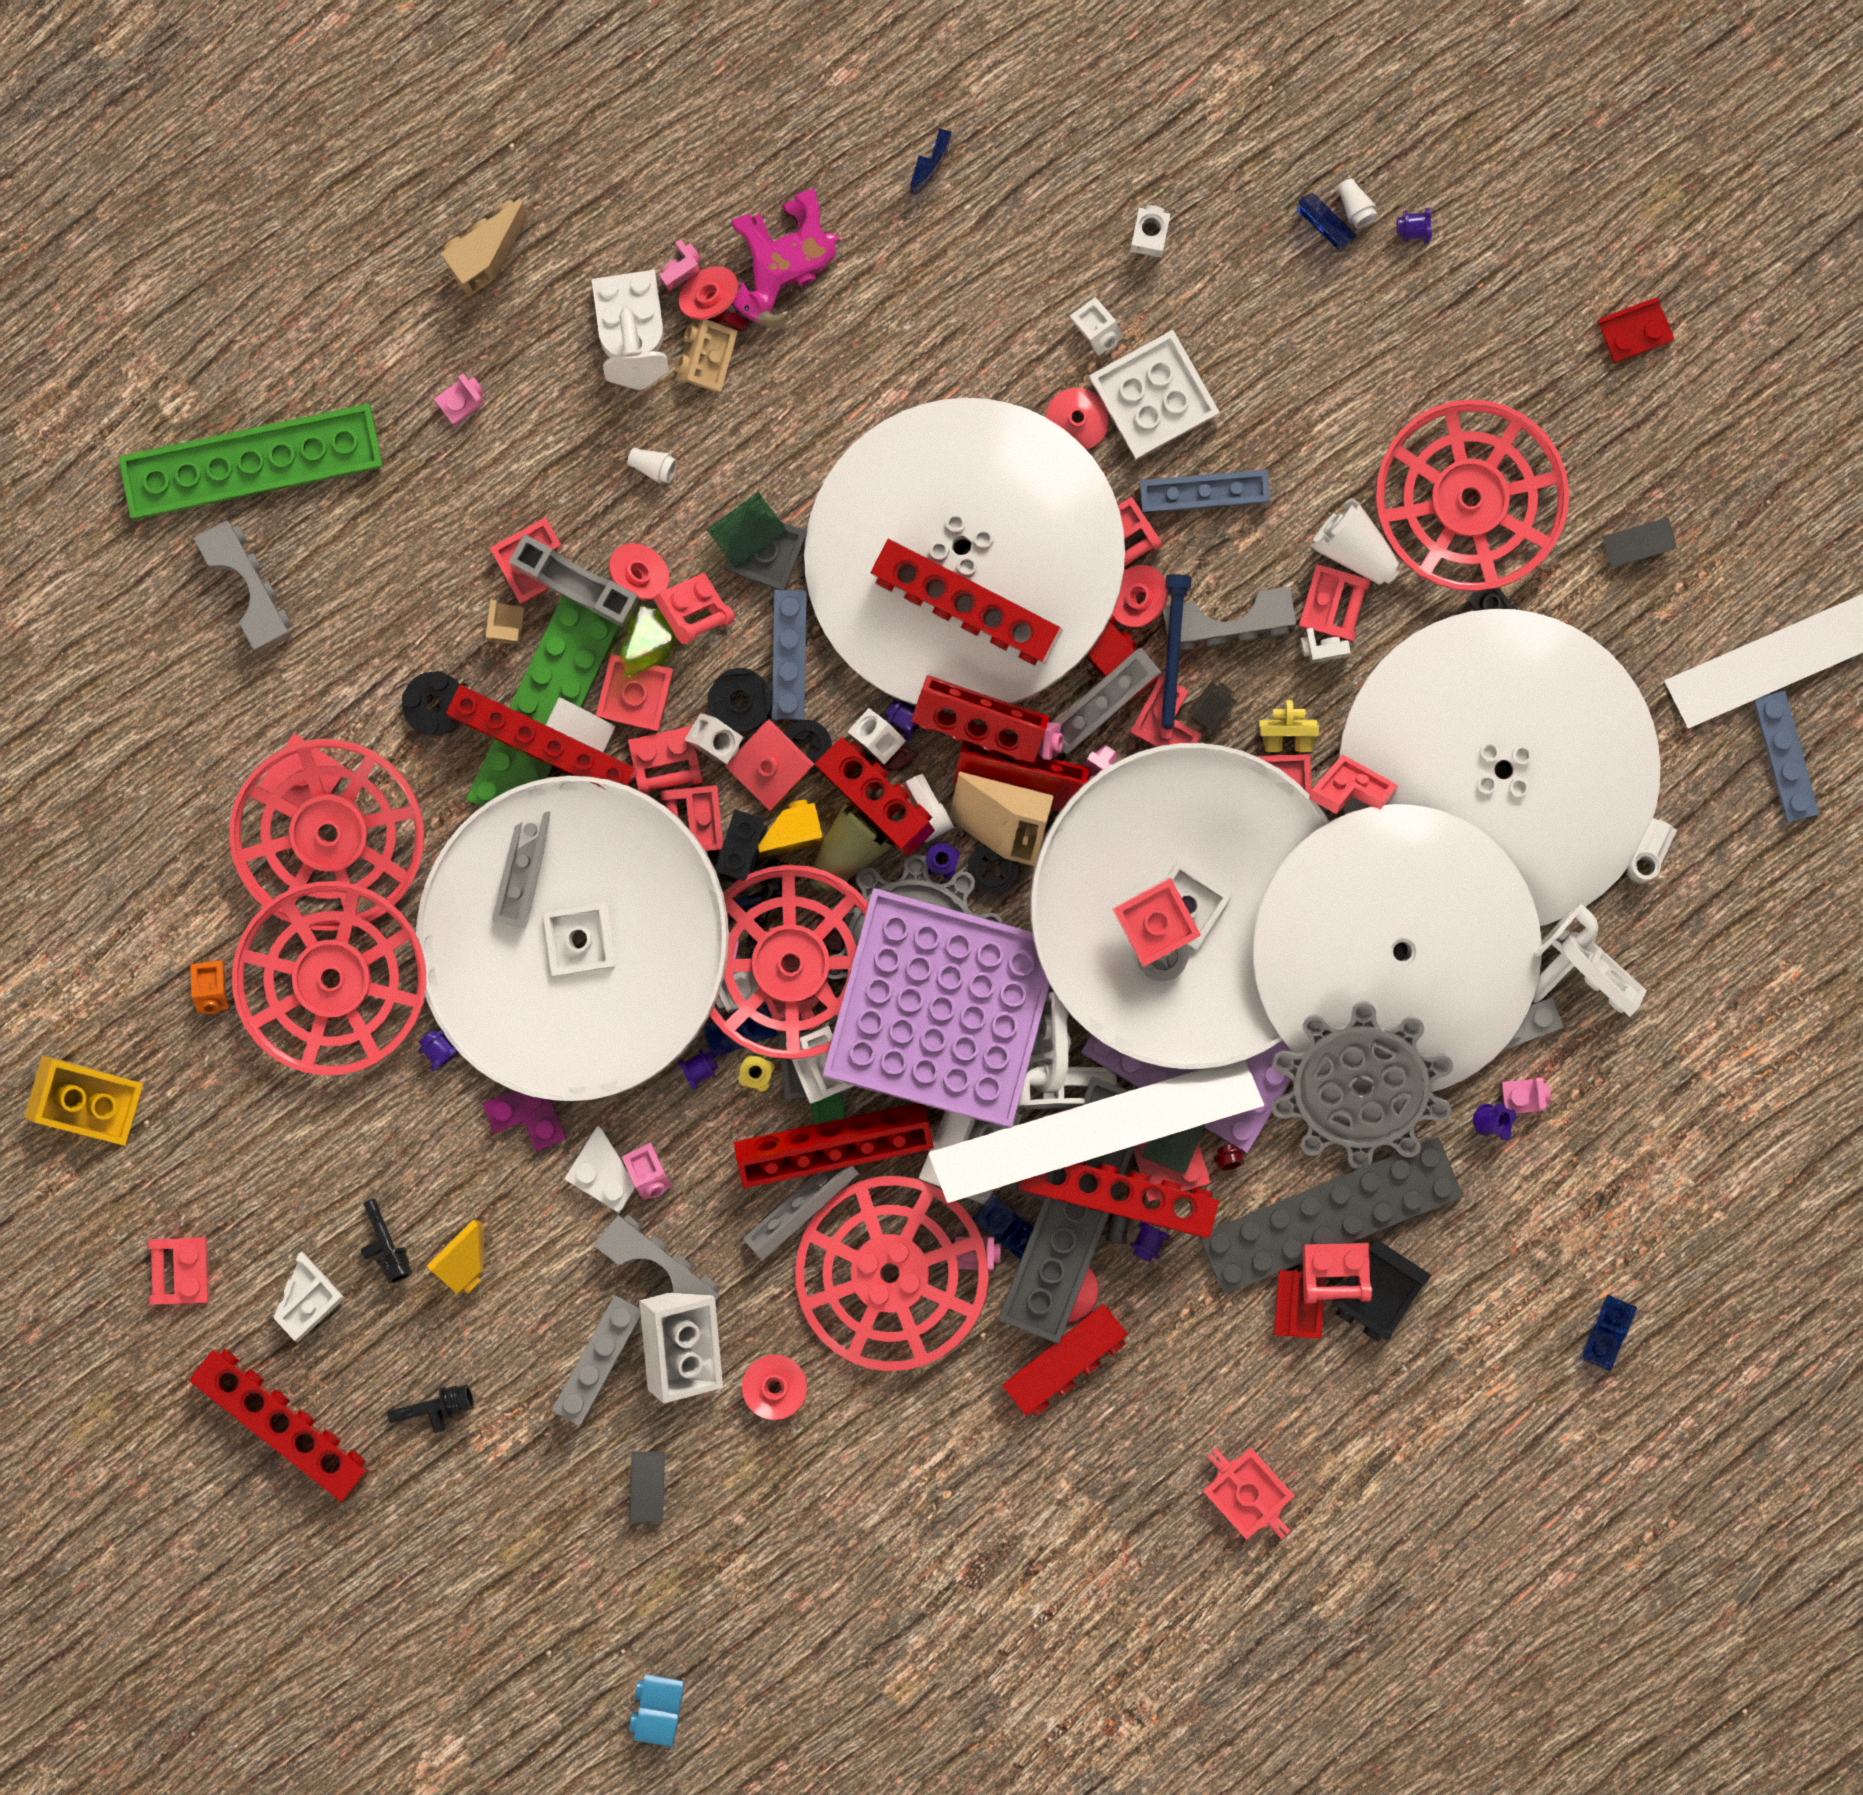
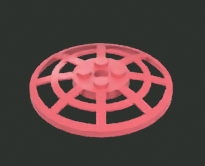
[1375,399,1569,592]
[229,739,424,931]
[709,865,869,1060]
[232,881,427,1075]
[795,1176,990,1371]

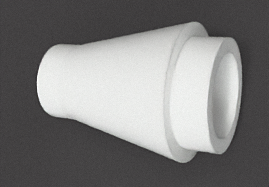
[1337,179,1378,228]
[627,447,677,484]

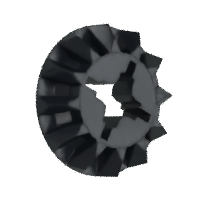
[784,720,832,772]
[968,844,1019,894]

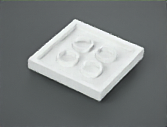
[1089,330,1220,461]

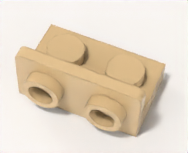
[675,319,738,392]

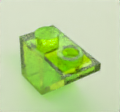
[620,606,675,677]

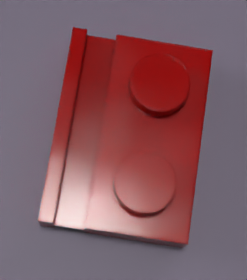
[1597,297,1675,364]
[1273,1270,1326,1339]

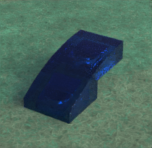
[910,128,952,195]
[702,1005,778,1058]

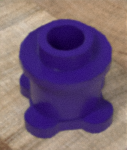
[1396,208,1432,244]
[885,700,920,741]
[926,843,960,879]
[418,1030,459,1071]
[678,1049,719,1090]
[1473,1103,1516,1140]
[1130,1222,1171,1262]

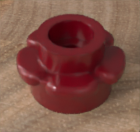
[1214,1144,1245,1171]

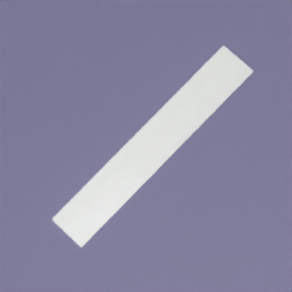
[1664,594,1863,728]
[928,1060,1264,1203]

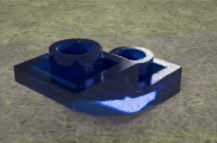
[973,1194,1033,1260]
[1580,1294,1637,1371]

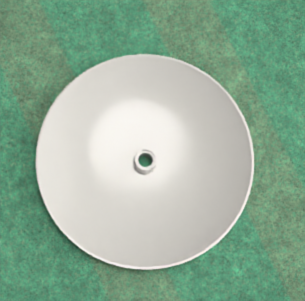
[1253,805,1542,1092]

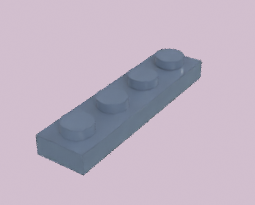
[1139,469,1270,514]
[772,590,807,720]
[1753,690,1819,823]

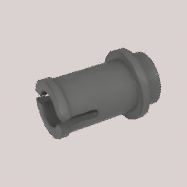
[1105,1214,1130,1244]

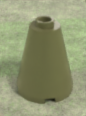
[808,802,894,893]

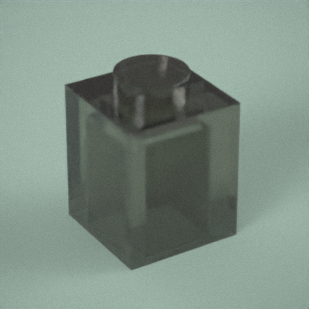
[1186,682,1237,735]

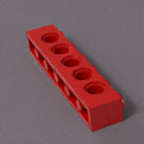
[870,538,1063,666]
[446,685,637,790]
[734,1103,934,1189]
[1017,1161,1219,1239]
[188,1348,369,1502]

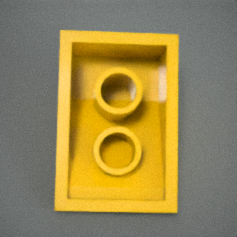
[24,1055,143,1146]

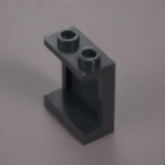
[715,809,768,888]
[1332,1239,1431,1342]

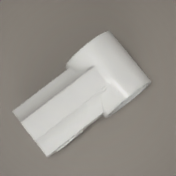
[901,773,954,843]
[1626,818,1677,884]

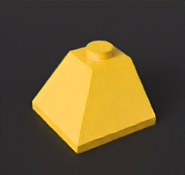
[758,799,823,858]
[427,1220,484,1294]

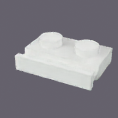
[785,1026,854,1104]

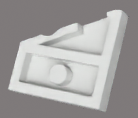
[565,1126,636,1213]
[274,1252,345,1343]

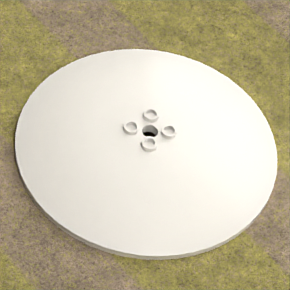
[804,398,1125,712]
[1339,609,1660,926]
[1030,743,1329,1069]
[416,776,729,1101]

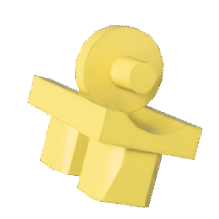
[1259,700,1319,752]

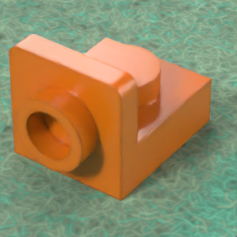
[190,960,229,1014]

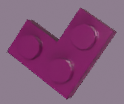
[482,1090,567,1151]

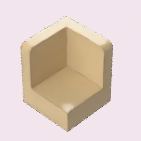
[486,600,525,645]

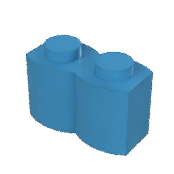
[629,1674,685,1747]

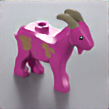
[731,188,840,328]

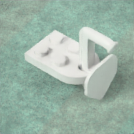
[592,270,669,390]
[1532,903,1647,1017]
[1017,992,1117,1109]

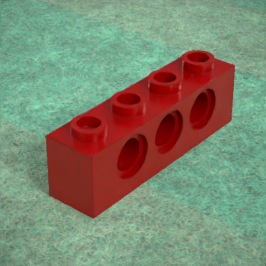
[911,675,1049,763]
[814,737,935,858]

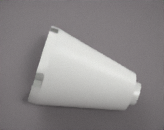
[1311,498,1400,585]

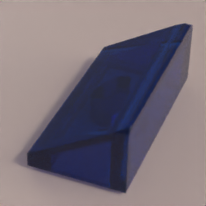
[1296,193,1357,252]

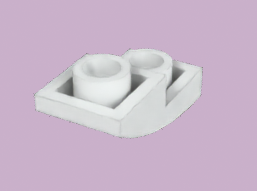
[545,697,616,752]

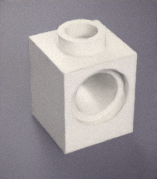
[1130,205,1170,258]
[847,708,906,765]
[684,713,743,764]

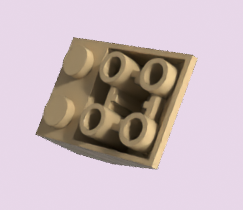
[441,198,528,298]
[949,772,1054,866]

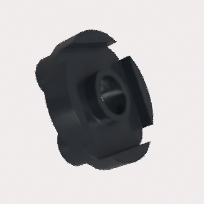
[708,668,772,733]
[402,671,461,736]

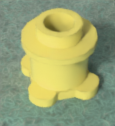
[738,1055,775,1092]

